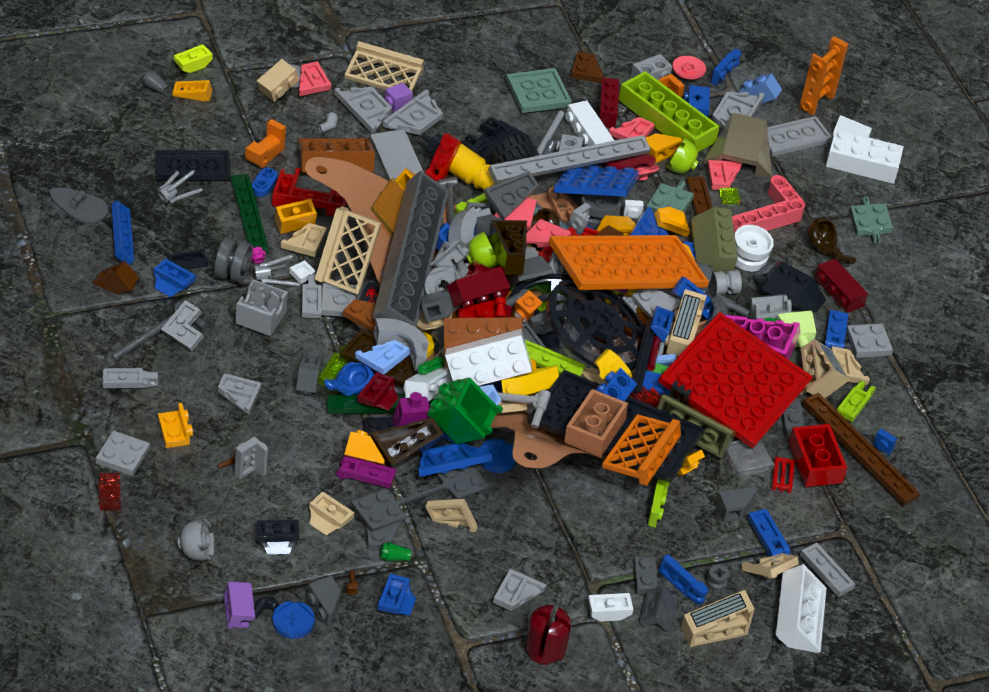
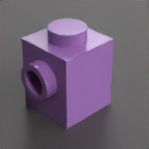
[384,83,413,112]

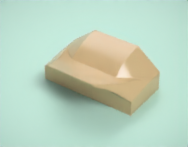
[309,492,354,535]

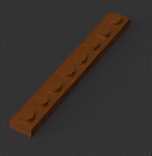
[803,392,920,506]

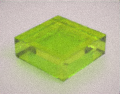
[719,188,741,205]

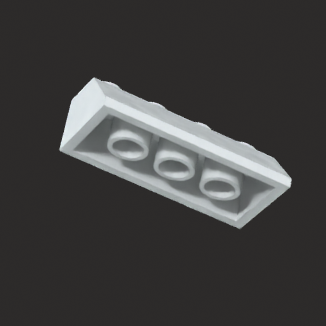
[776,564,826,653]

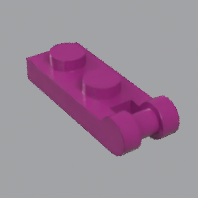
[336,456,396,488]

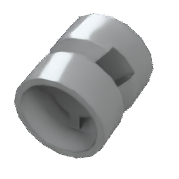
[710,270,742,296]

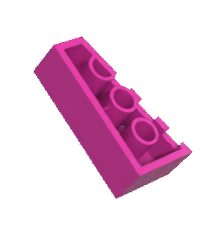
[725,315,801,360]

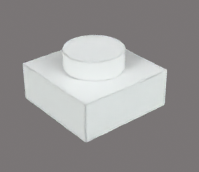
[623,200,643,219]
[289,261,316,284]

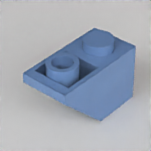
[739,73,782,103]

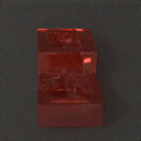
[630,378,661,409]
[99,473,121,510]

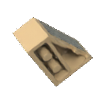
[665,289,707,357]
[801,339,849,398]
[681,590,755,647]

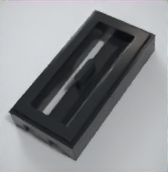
[167,249,208,270]
[671,380,692,406]

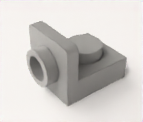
[568,202,591,234]

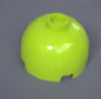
[666,138,699,174]
[467,232,499,269]

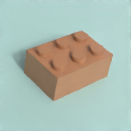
[564,389,628,457]

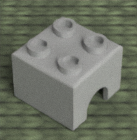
[236,279,288,336]

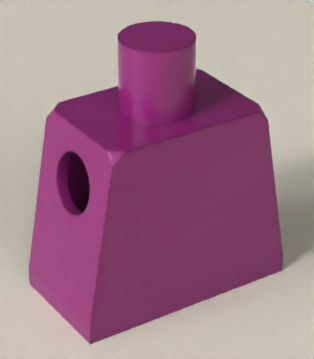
[392,392,431,427]

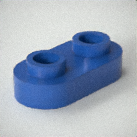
[252,168,278,197]

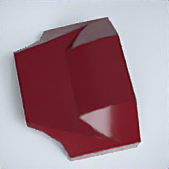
[357,372,399,411]

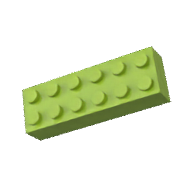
[618,71,720,152]

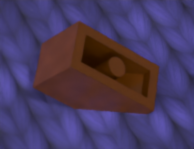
[92,261,139,294]

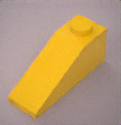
[500,366,559,395]

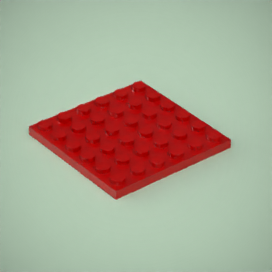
[658,312,813,449]

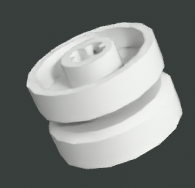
[735,225,773,272]

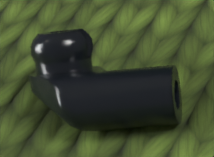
[254,596,279,619]

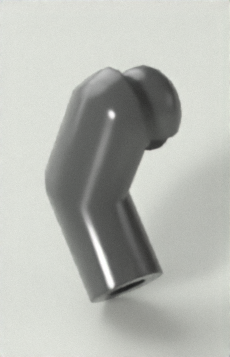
[542,140,557,155]
[506,289,529,307]

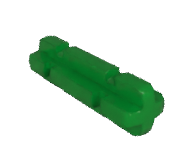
[418,357,445,375]

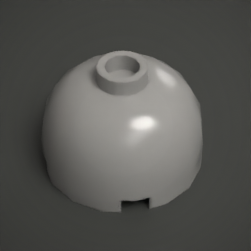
[178,518,215,561]

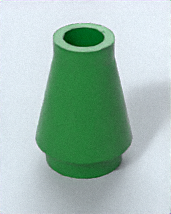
[380,541,411,562]

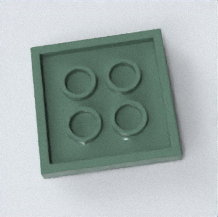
[506,68,572,113]

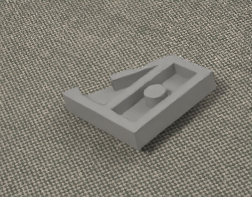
[632,289,681,319]
[218,373,262,415]
[493,569,546,611]

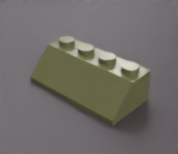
[691,207,738,274]
[658,394,736,458]

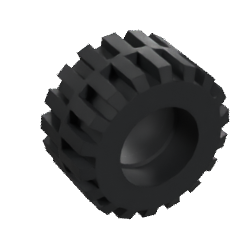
[490,134,540,164]

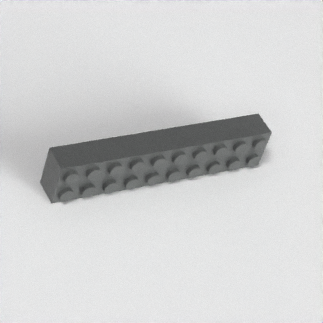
[373,171,449,327]

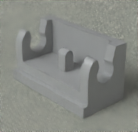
[750,294,791,320]

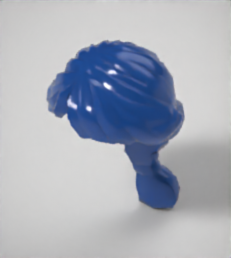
[324,362,374,396]

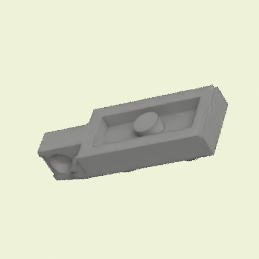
[302,274,322,318]
[103,368,158,388]

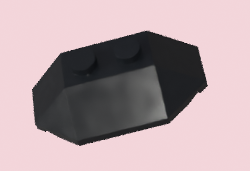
[754,261,826,312]

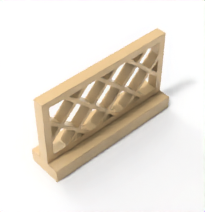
[344,41,424,92]
[315,207,382,294]

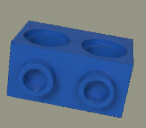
[595,368,637,401]

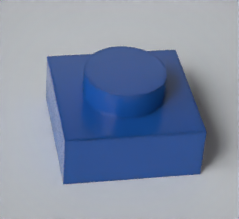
[873,429,897,455]

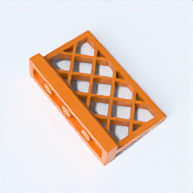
[602,414,681,486]

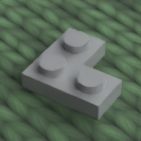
[161,300,204,351]

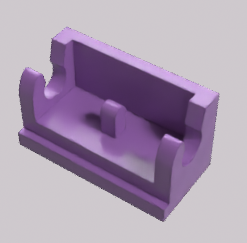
[224,581,255,628]

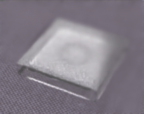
[725,440,774,477]

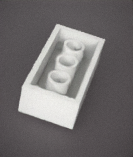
[826,129,904,184]
[445,329,532,386]

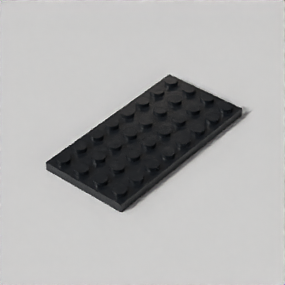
[528,370,705,483]

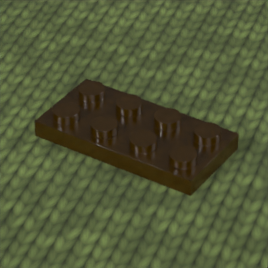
[340,329,427,389]

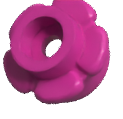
[251,247,266,264]

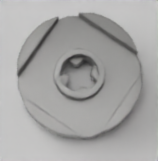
[425,265,462,294]

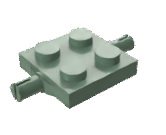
[646,180,694,213]
[850,197,893,244]

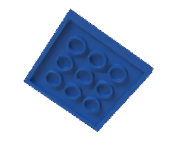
[554,165,639,197]

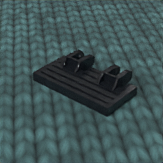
[461,117,527,165]

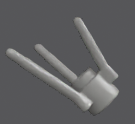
[158,171,203,204]
[254,255,300,286]

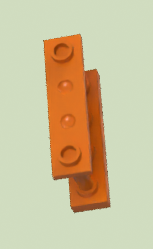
[799,36,848,115]

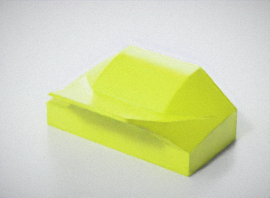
[173,44,213,73]

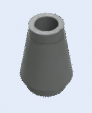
[143,70,169,95]

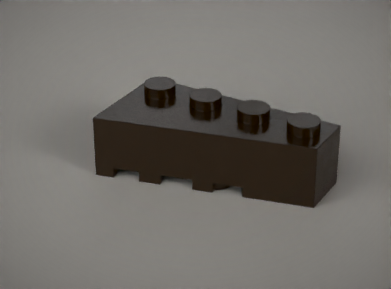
[489,220,527,276]

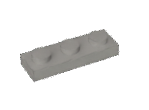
[800,543,855,597]

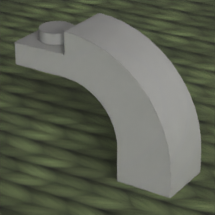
[448,207,491,261]
[373,318,429,371]

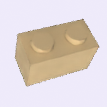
[257,59,299,102]

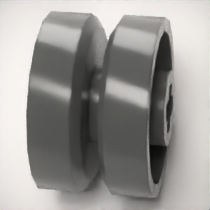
[580,194,621,230]
[214,237,253,283]

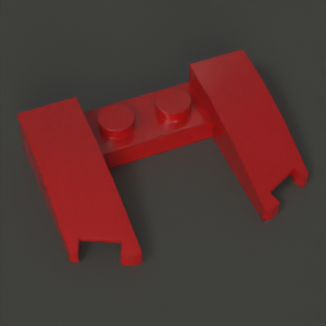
[272,168,348,217]

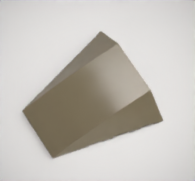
[703,113,772,178]

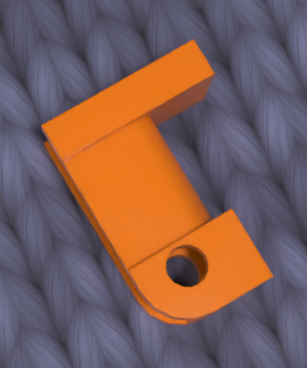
[245,119,286,168]

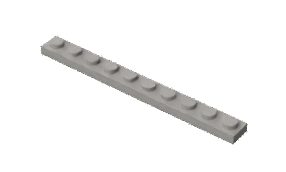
[488,135,651,184]

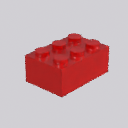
[789,424,847,487]

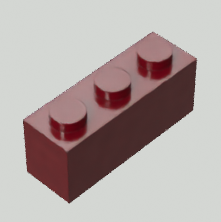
[598,77,619,128]
[814,259,868,313]
[447,266,510,308]

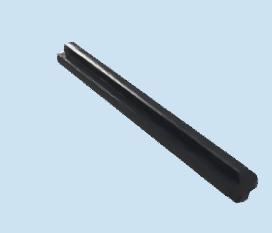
[632,317,655,394]

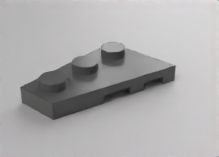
[483,171,539,220]

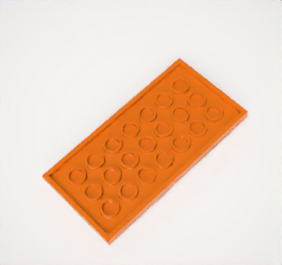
[548,235,709,290]

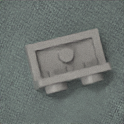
[235,436,268,479]

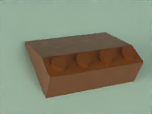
[297,138,375,175]
[444,317,523,368]

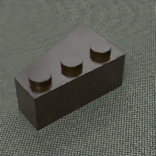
[371,417,443,469]

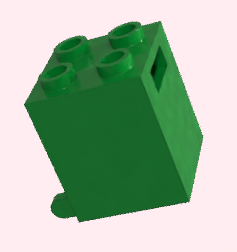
[427,377,503,444]

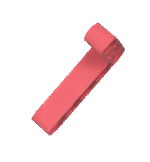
[732,175,805,235]

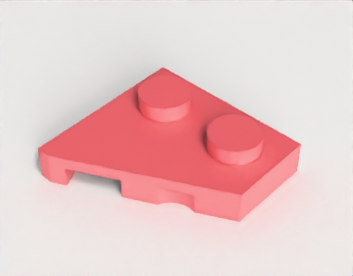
[299,62,331,96]
[609,117,655,140]
[707,160,742,190]
[526,219,571,247]

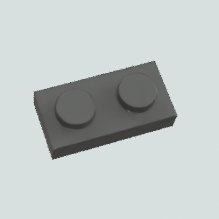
[634,557,658,594]

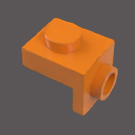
[658,74,685,98]
[513,291,542,323]

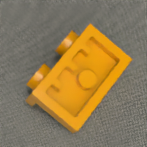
[158,403,193,448]

